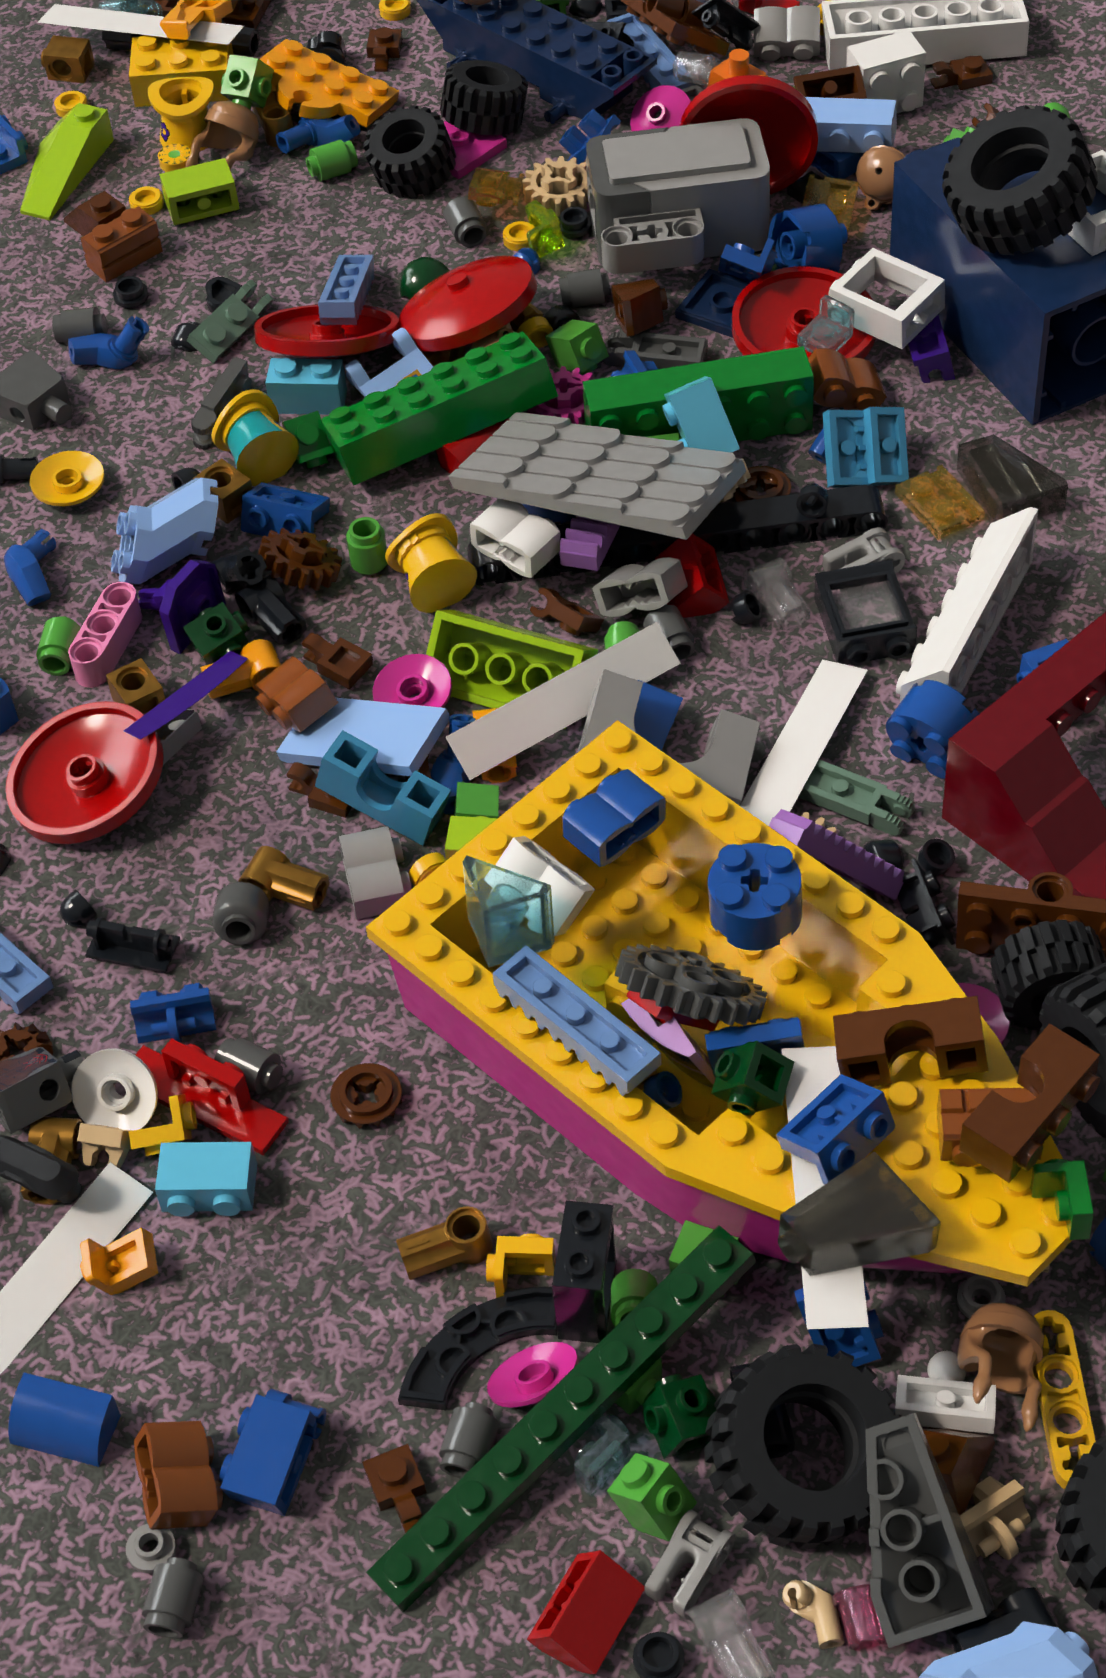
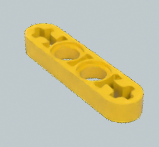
[1034,1310,1096,1489]

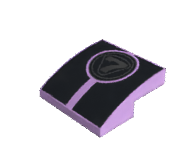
[621,998,716,1088]

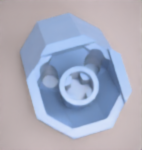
[111,478,219,584]
[919,1621,1099,1678]

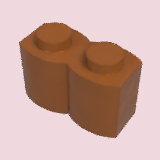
[808,348,887,410]
[254,656,339,733]
[134,1421,223,1529]

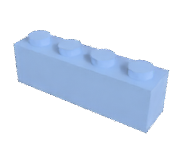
[805,97,897,153]

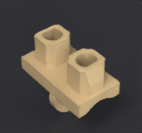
[960,1476,1031,1560]

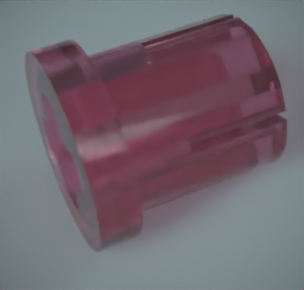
[832,1584,886,1650]

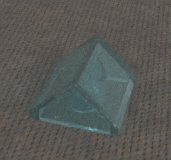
[462,855,555,967]

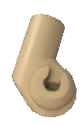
[782,1580,845,1649]

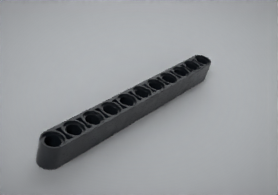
[467,485,888,586]

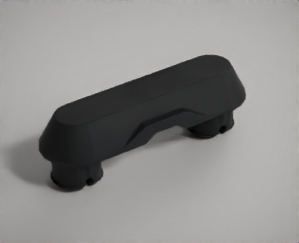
[0,1135,82,1204]

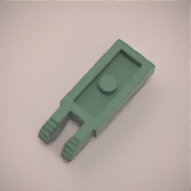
[187,279,274,363]
[798,759,916,837]

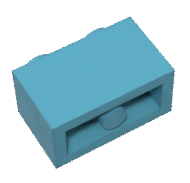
[265,358,347,415]
[662,376,740,453]
[155,1142,257,1217]

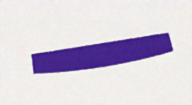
[124,651,248,740]

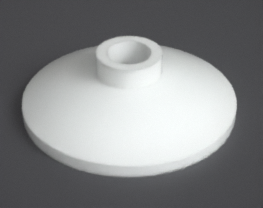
[71,1048,158,1130]

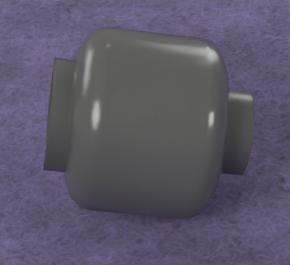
[212,882,270,945]

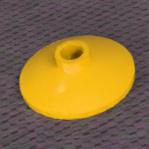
[30,451,105,506]

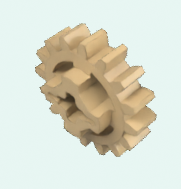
[522,156,589,217]

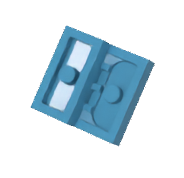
[822,407,909,488]

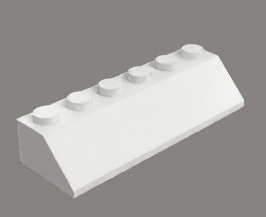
[822,0,1030,70]
[896,507,1038,702]

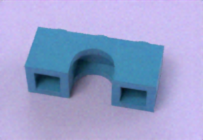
[315,730,451,846]

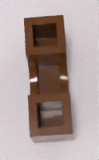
[833,996,989,1087]
[959,1023,1101,1183]

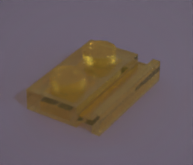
[468,167,525,207]
[802,174,859,243]
[895,464,985,540]

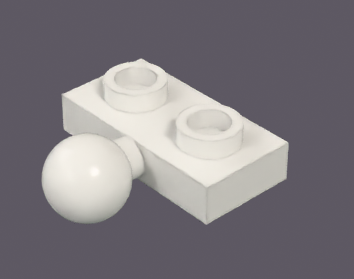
[895,1351,996,1434]

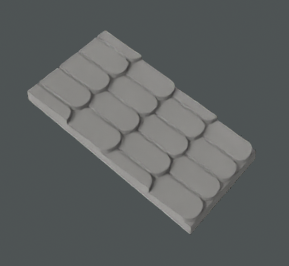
[448,412,746,540]

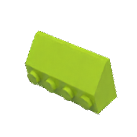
[426,610,598,729]

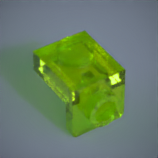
[525,200,565,258]

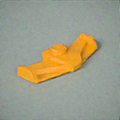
[160,0,233,40]

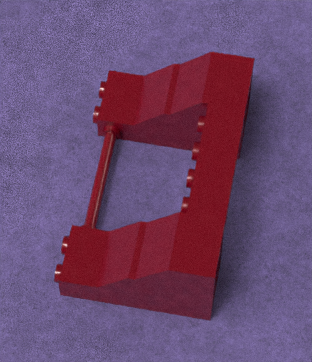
[942,612,1106,899]

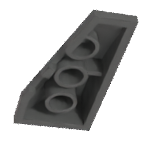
[865,1412,995,1648]

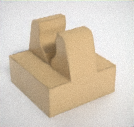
[77,1123,134,1168]

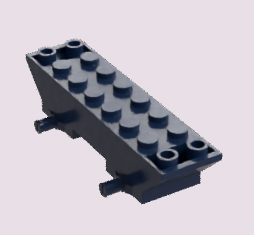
[417,0,657,124]

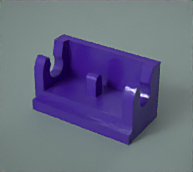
[908,315,956,383]

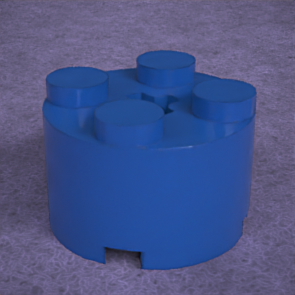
[768,203,848,272]
[886,680,979,779]
[708,843,802,951]

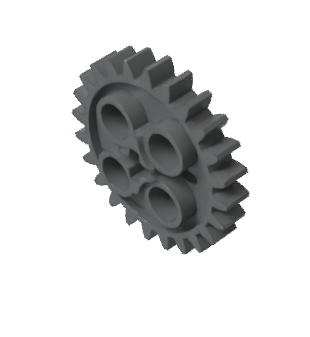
[615,944,767,1026]

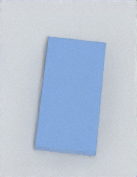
[276,697,450,776]

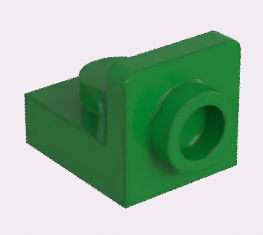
[282,411,335,469]
[1031,1159,1094,1240]

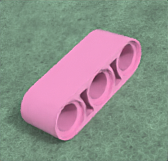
[68,582,142,688]

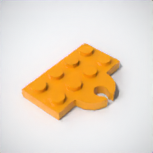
[260,39,399,128]

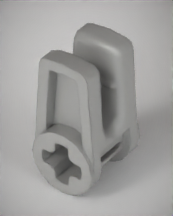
[822,527,905,593]
[644,1509,736,1619]

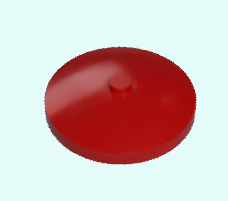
[679,75,818,194]
[399,256,537,351]
[732,266,876,359]
[254,304,399,359]
[5,701,164,844]

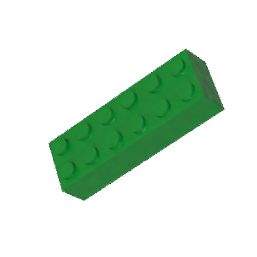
[320,331,558,486]
[582,346,814,442]

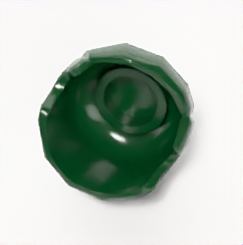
[400,257,450,299]

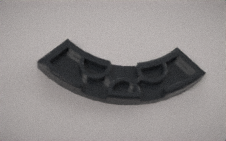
[398,1286,557,1411]

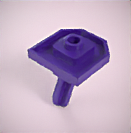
[138,559,226,654]

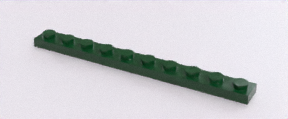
[366,1225,756,1612]

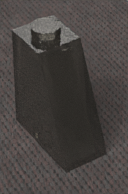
[957,434,1068,524]
[778,1151,941,1276]

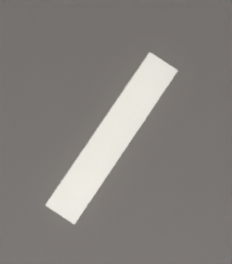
[37,4,244,45]
[445,622,681,780]
[740,659,868,826]
[781,1046,869,1330]
[0,1162,153,1374]

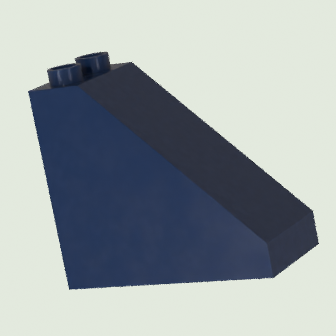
[890,138,1106,425]

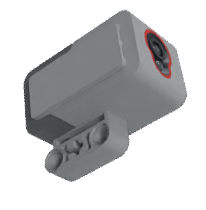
[586,118,770,274]

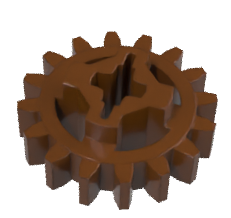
[258,528,342,590]

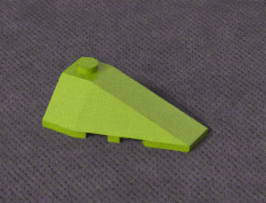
[20,103,114,221]

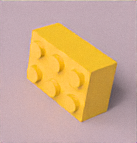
[129,35,233,107]

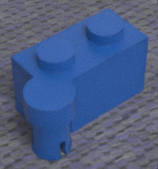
[219,1389,326,1516]

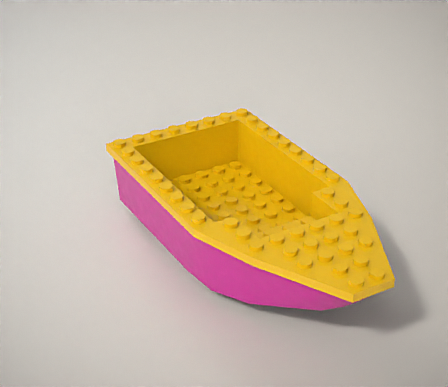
[366,720,1072,1287]

